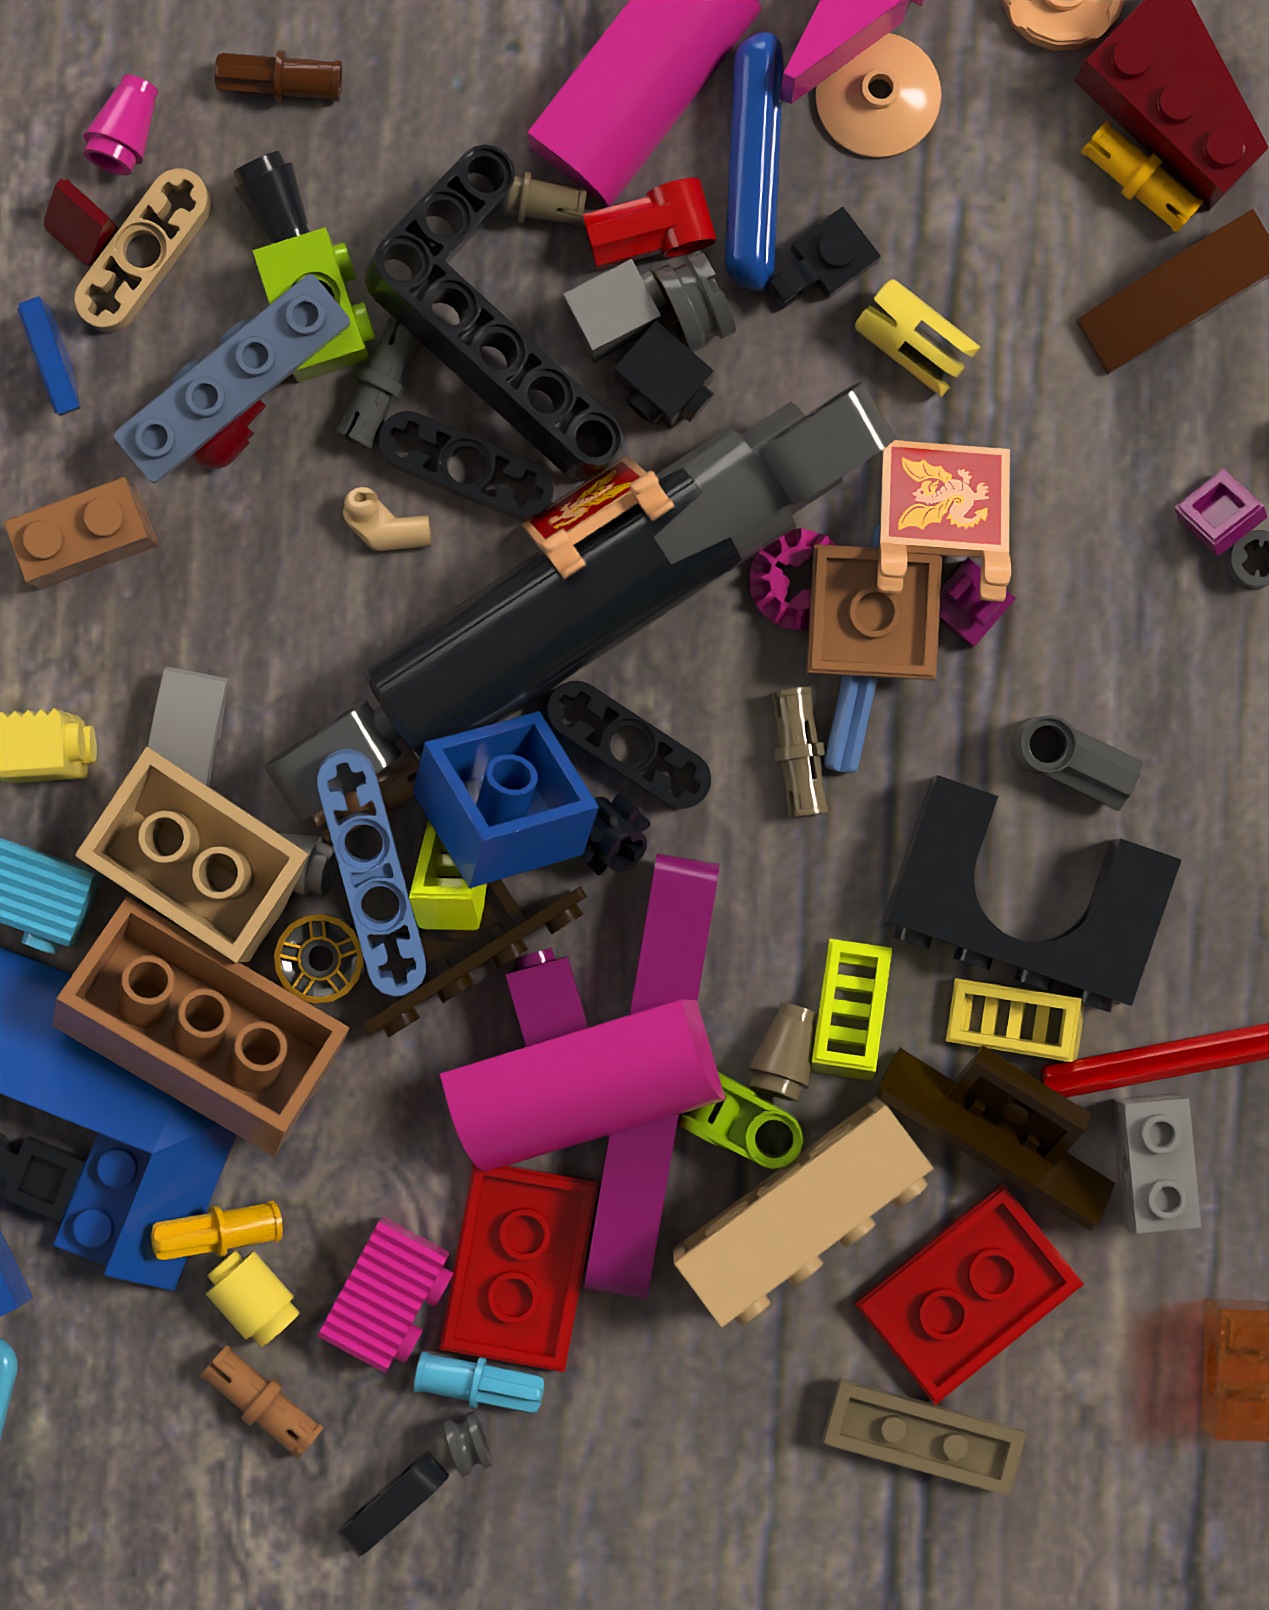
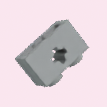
[1112,1093,1201,1234]

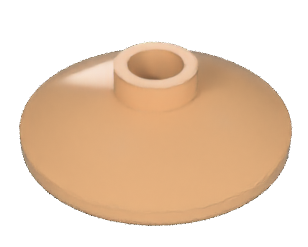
[815,33,941,159]

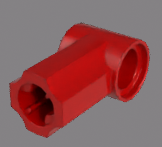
[582,177,717,271]

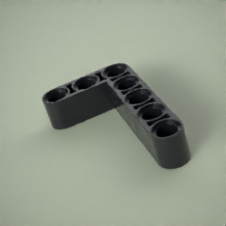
[364,144,624,480]

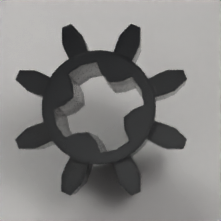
[579,793,651,875]

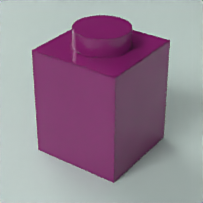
[506,947,589,1047]

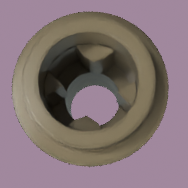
[747,1003,817,1102]

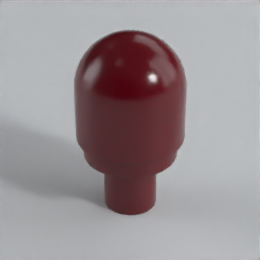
[192,400,267,469]

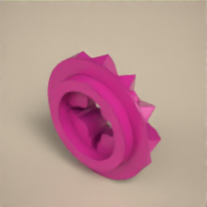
[749,528,837,630]

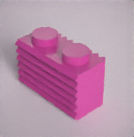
[317,1217,453,1373]

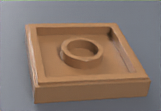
[806,544,942,681]

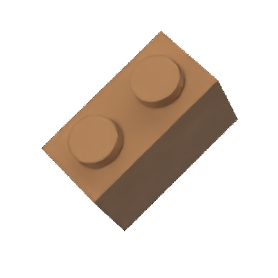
[3,477,159,590]

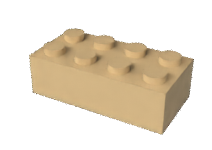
[673,1096,934,1327]

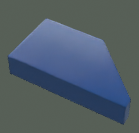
[17,296,81,416]

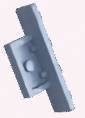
[114,274,351,483]

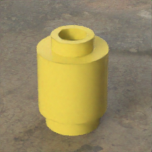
[205,1250,300,1347]

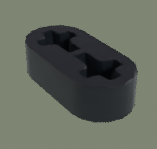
[337,1451,450,1557]

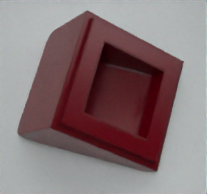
[44,178,119,266]

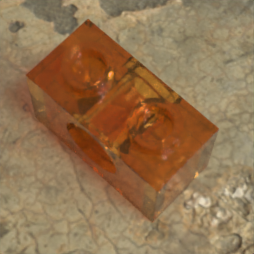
[1201,1298,1269,1442]

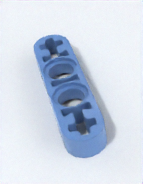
[317,748,426,996]

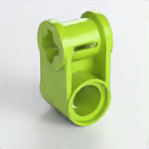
[677,1072,803,1169]

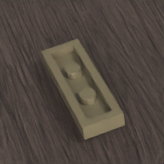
[822,1378,1027,1496]

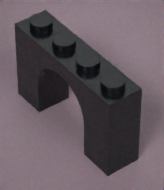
[882,775,1182,1013]

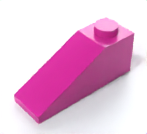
[780,0,926,104]

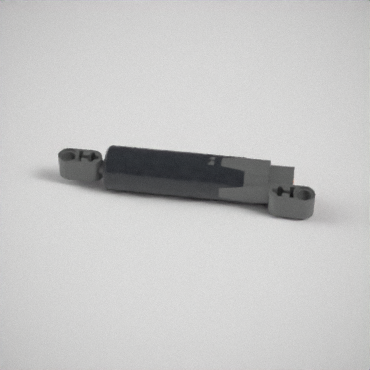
[264,382,896,821]

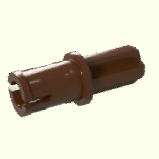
[214,50,343,103]

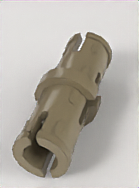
[770,686,829,818]

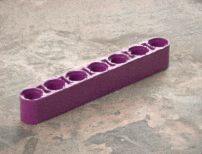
[584,853,720,1300]

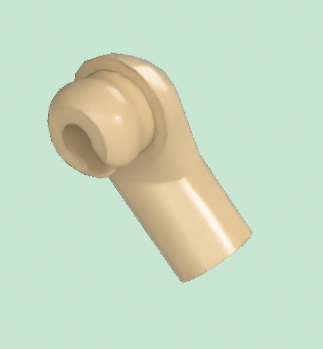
[343,487,432,551]

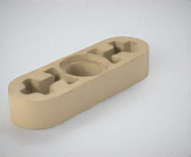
[75,168,212,333]

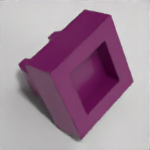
[939,557,1016,648]

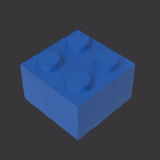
[413,711,599,889]

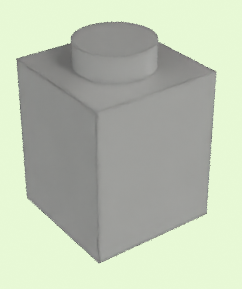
[563,259,666,362]

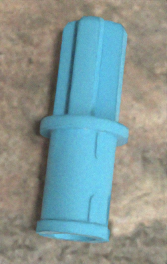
[414,1351,544,1414]

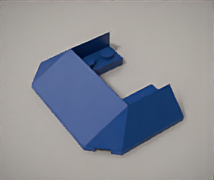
[0,946,237,1291]

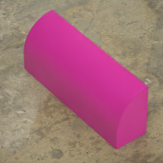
[527,0,762,208]
[440,999,726,1172]

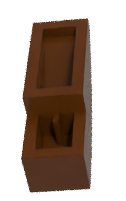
[1076,209,1269,375]

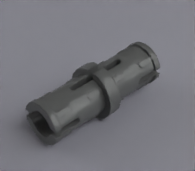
[335,317,421,450]

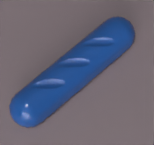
[725,32,784,291]

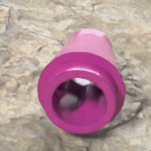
[83,75,158,176]

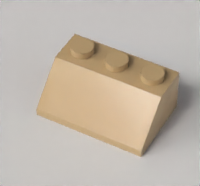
[75,747,310,963]

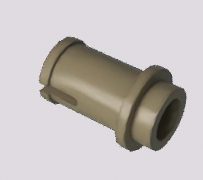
[506,171,587,228]

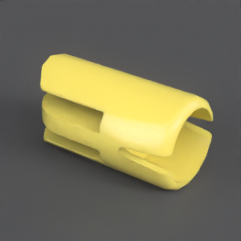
[855,279,981,397]

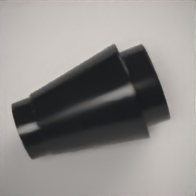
[234,151,310,243]

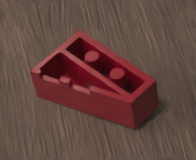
[1074,0,1269,211]

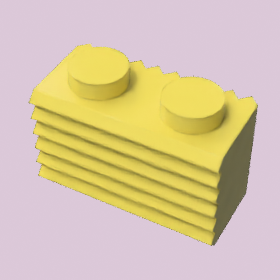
[0,708,97,783]

